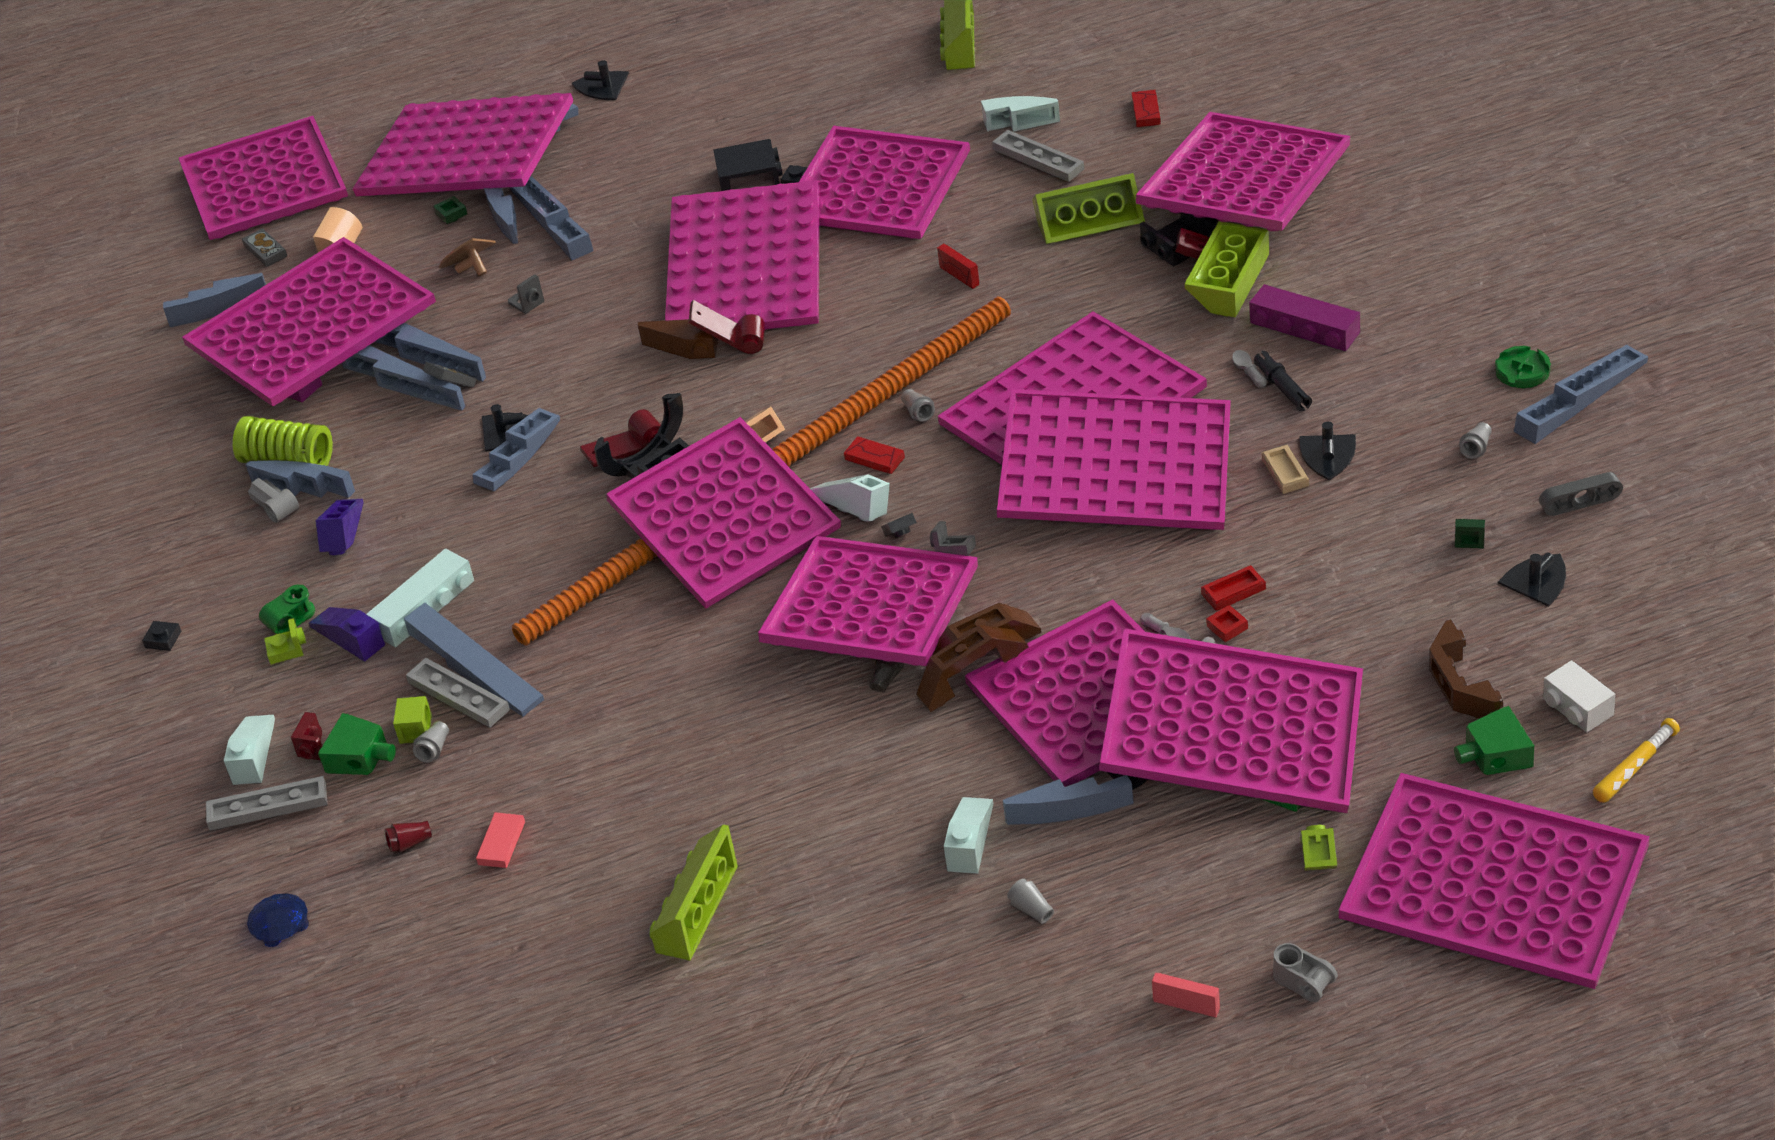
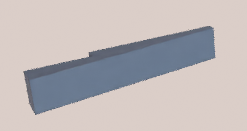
[509,176,593,261]
[374,323,486,382]
[342,345,465,411]
[1514,345,1648,444]
[404,603,544,717]

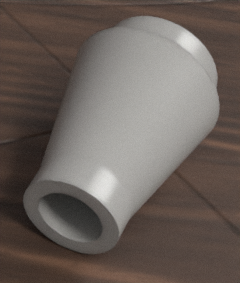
[901,389,935,421]
[1459,422,1492,459]
[413,721,449,763]
[1007,878,1054,924]

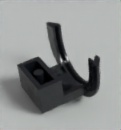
[594,393,689,479]

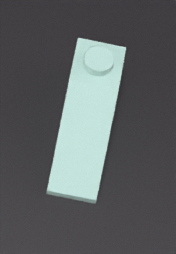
[224,715,275,785]
[944,797,993,874]

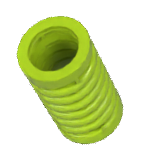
[232,416,333,466]

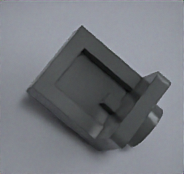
[930,521,976,556]

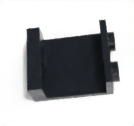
[713,139,783,191]
[1140,212,1219,267]

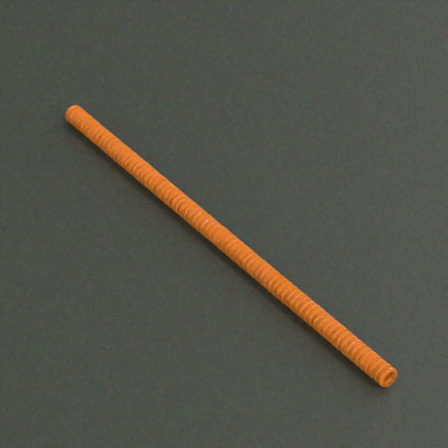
[512,296,1011,646]

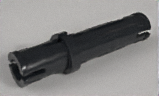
[1254,351,1312,411]

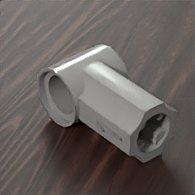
[248,478,299,523]

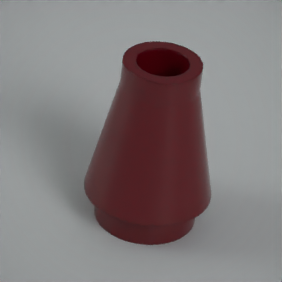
[384,821,432,853]

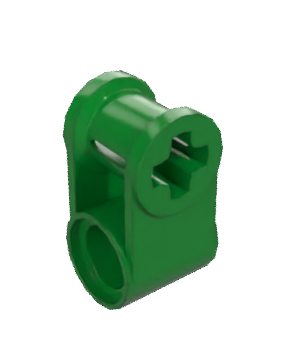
[259,584,315,634]

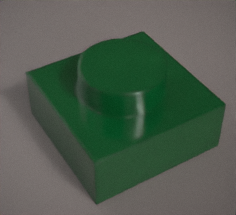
[433,196,468,224]
[1455,519,1485,549]

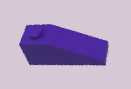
[315,499,364,555]
[309,607,385,662]

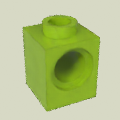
[393,696,432,744]

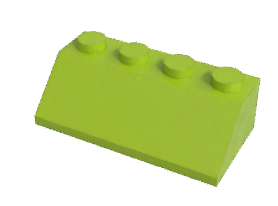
[940,0,975,70]
[1032,173,1145,245]
[1185,221,1269,318]
[649,825,738,961]

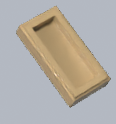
[1261,445,1309,494]

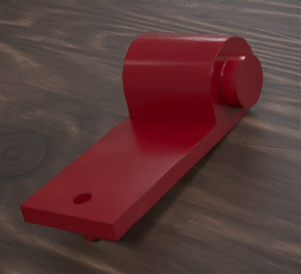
[688,300,765,354]
[580,409,661,467]

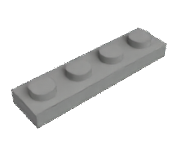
[992,130,1084,182]
[406,658,510,728]
[206,776,328,831]

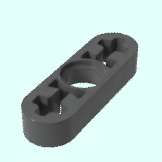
[1539,472,1623,516]

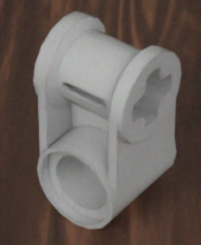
[1273,943,1338,1002]

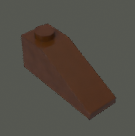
[638,319,718,359]

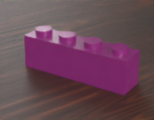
[1249,284,1360,351]

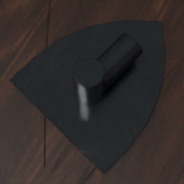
[572,60,629,100]
[482,404,528,452]
[1300,421,1356,480]
[1498,552,1566,607]

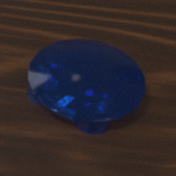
[247,893,309,947]

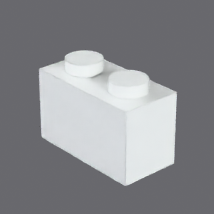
[1543,660,1616,733]

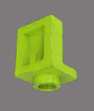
[264,618,306,665]
[1300,825,1337,871]

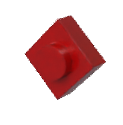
[1206,605,1248,642]

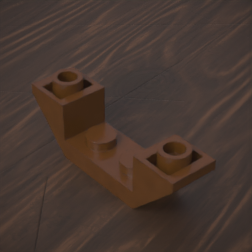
[932,603,1042,669]
[1429,619,1503,719]
[916,625,1029,712]

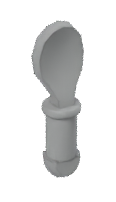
[1232,350,1267,388]
[1140,613,1191,639]

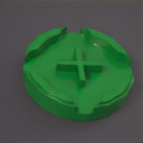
[1495,346,1551,388]

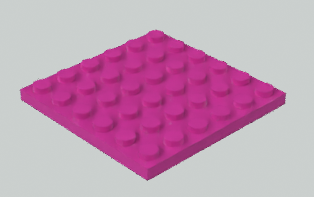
[178,116,348,240]
[799,126,970,239]
[606,417,841,609]
[758,536,978,666]
[965,599,1145,787]

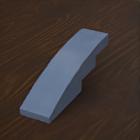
[484,188,518,244]
[163,273,266,327]
[473,408,560,491]
[246,460,355,498]
[1003,775,1133,825]

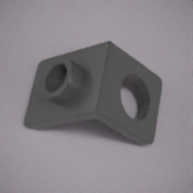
[508,274,545,314]

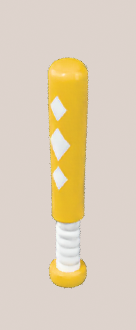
[1593,718,1680,803]

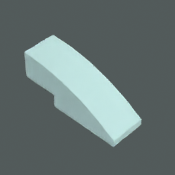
[981,96,1060,132]

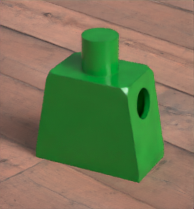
[1454,706,1535,775]
[318,713,396,775]

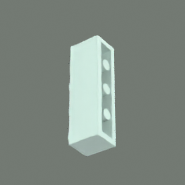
[367,548,474,648]

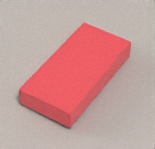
[476,812,525,868]
[1152,973,1220,1018]

